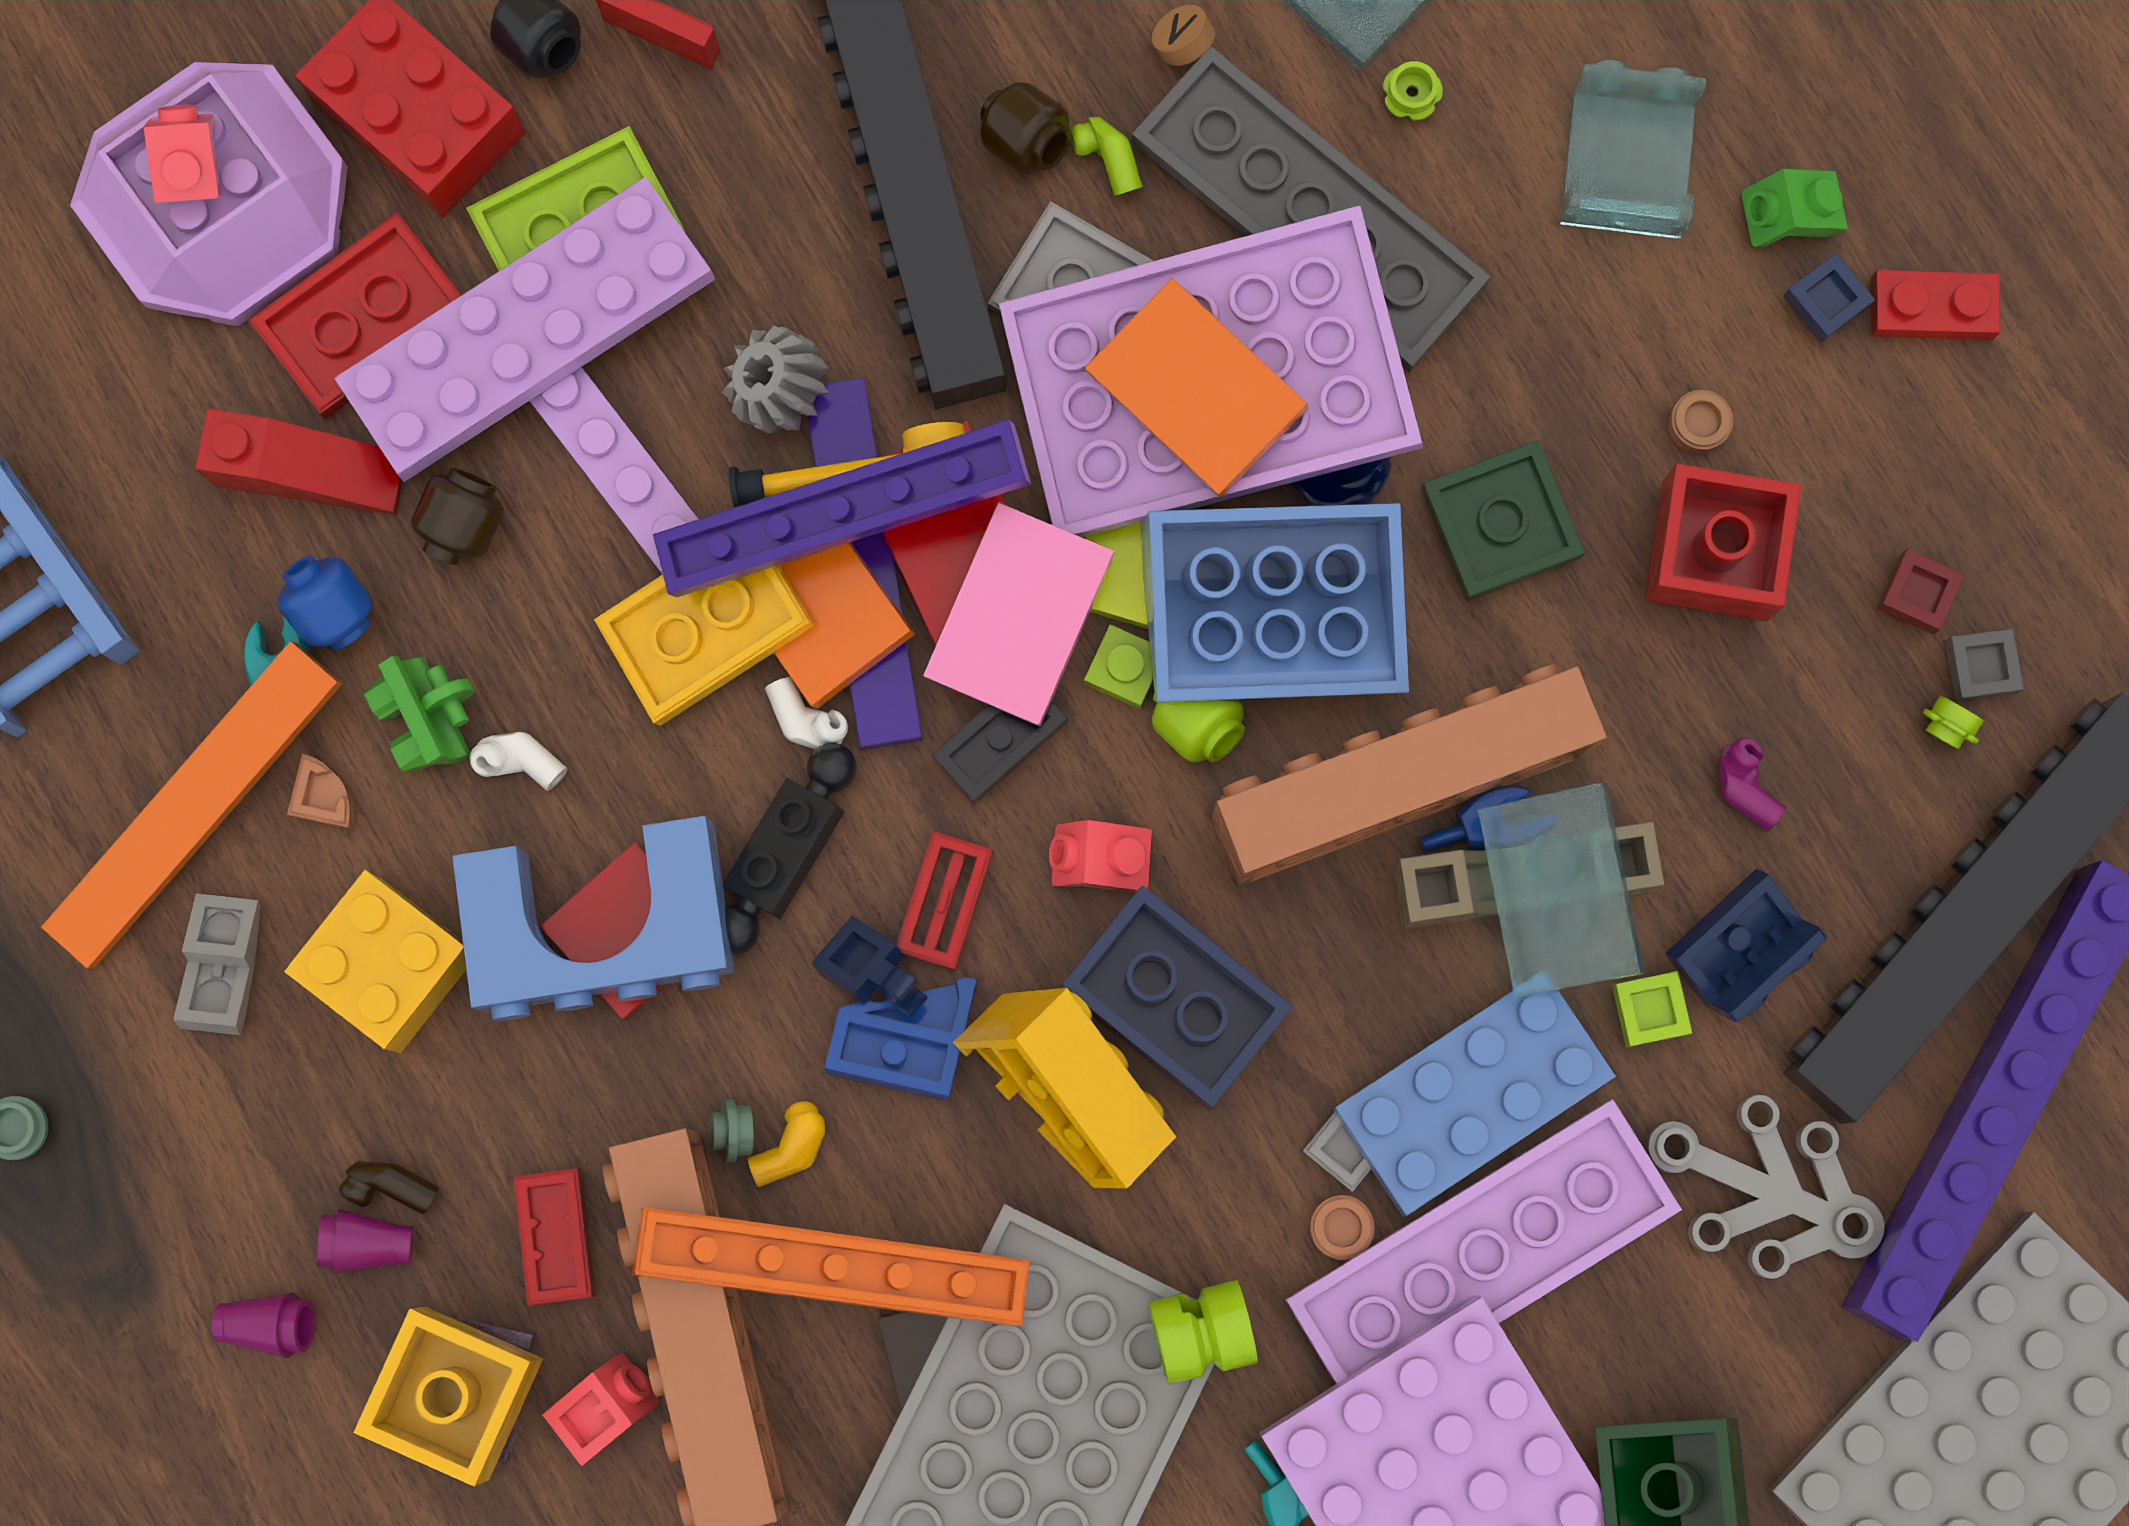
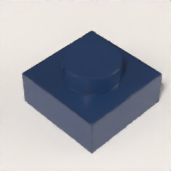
[1784,253,1875,343]

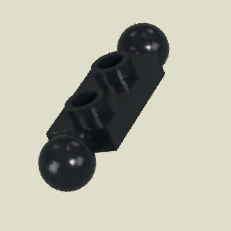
[723,743,857,955]

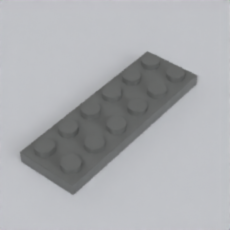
[1131,46,1491,373]

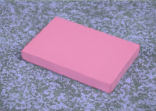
[923,503,1115,727]

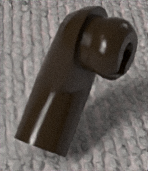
[339,1161,439,1215]

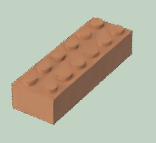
[1211,664,1607,887]
[603,1128,789,1526]

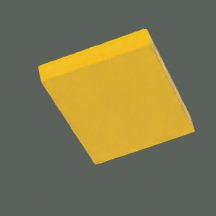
[594,565,815,726]

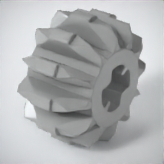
[721,325,829,435]

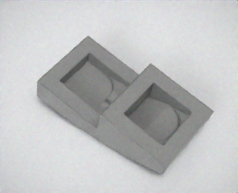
[173,893,261,1035]

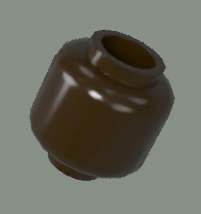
[980,82,1071,174]
[411,468,504,565]

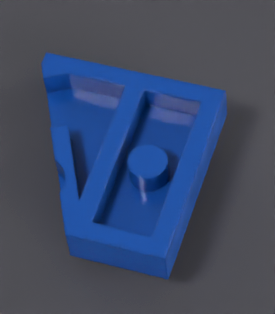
[824,977,977,1102]

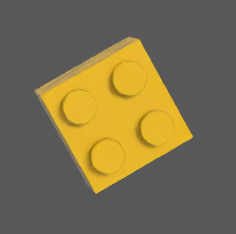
[284,870,466,1054]
[353,1307,543,1487]

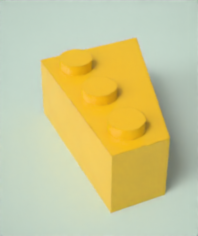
[952,988,1176,1189]

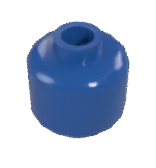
[277,555,373,651]

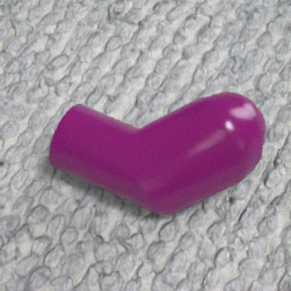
[1718,738,1786,832]

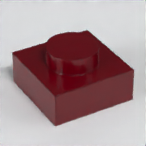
[1877,548,1965,634]

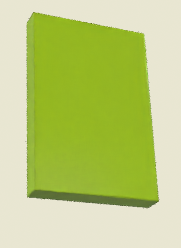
[466,126,685,271]

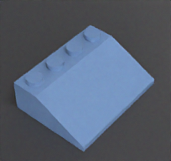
[1141,503,1409,703]

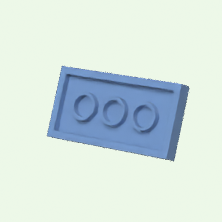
[1332,970,1616,1217]

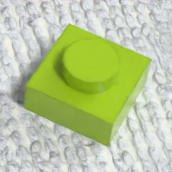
[1084,624,1154,709]
[1612,971,1692,1048]

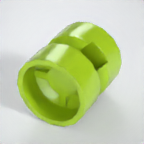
[1148,1280,1258,1385]

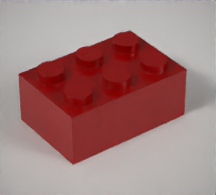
[295,0,526,218]

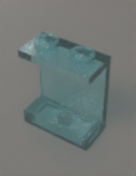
[1560,60,1706,239]

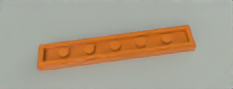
[41,641,343,969]
[631,1207,1030,1327]

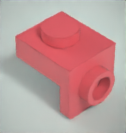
[143,105,221,203]
[1049,820,1152,893]

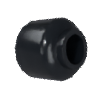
[490,0,581,78]

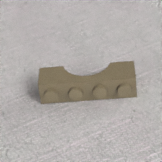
[1392,822,1665,930]

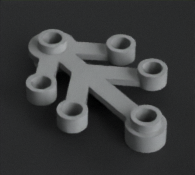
[1644,1095,1884,1279]

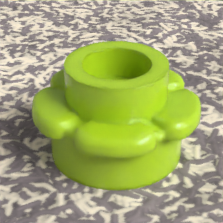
[1383,61,1443,121]
[1923,695,1984,750]

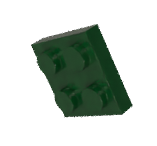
[1421,440,1585,602]

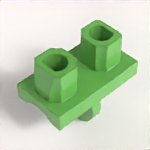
[364,656,475,771]

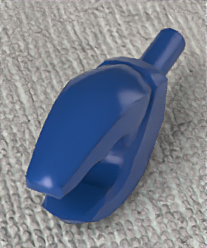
[1419,785,1560,852]

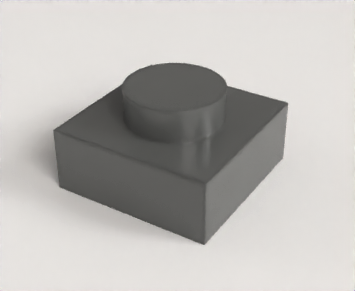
[1945,629,2024,702]

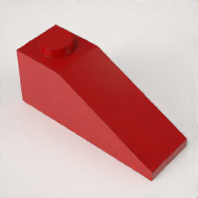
[195,409,403,515]

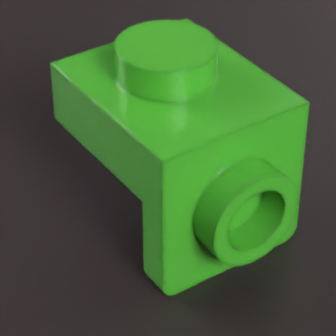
[1741,169,1848,247]

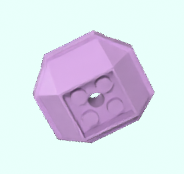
[70,62,348,327]

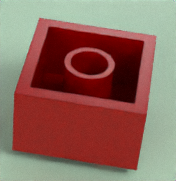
[1645,464,1801,621]

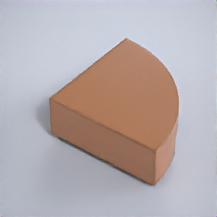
[287,754,355,830]

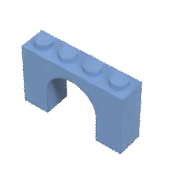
[452,815,735,1021]

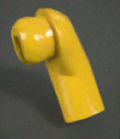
[747,1101,826,1188]

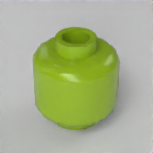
[1152,694,1245,763]

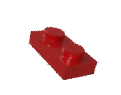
[1871,270,2000,340]

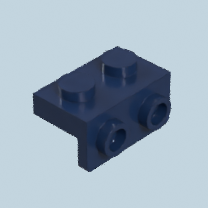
[1665,869,1827,1022]

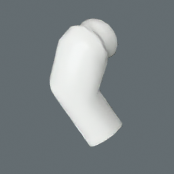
[765,677,848,750]
[470,732,568,792]

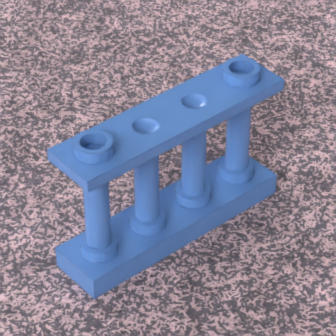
[0,455,141,738]

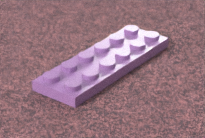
[334,177,715,482]
[1284,1099,1682,1384]

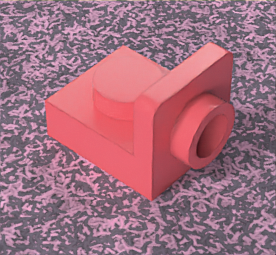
[542,1353,660,1466]

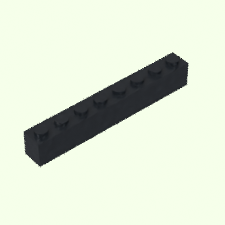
[817,0,1006,410]
[1783,693,2129,1124]

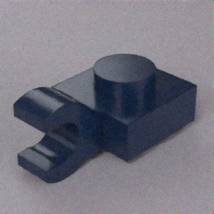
[812,916,928,1017]

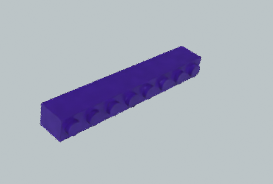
[1841,860,2129,1342]

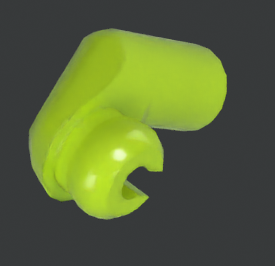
[1070,117,1143,196]

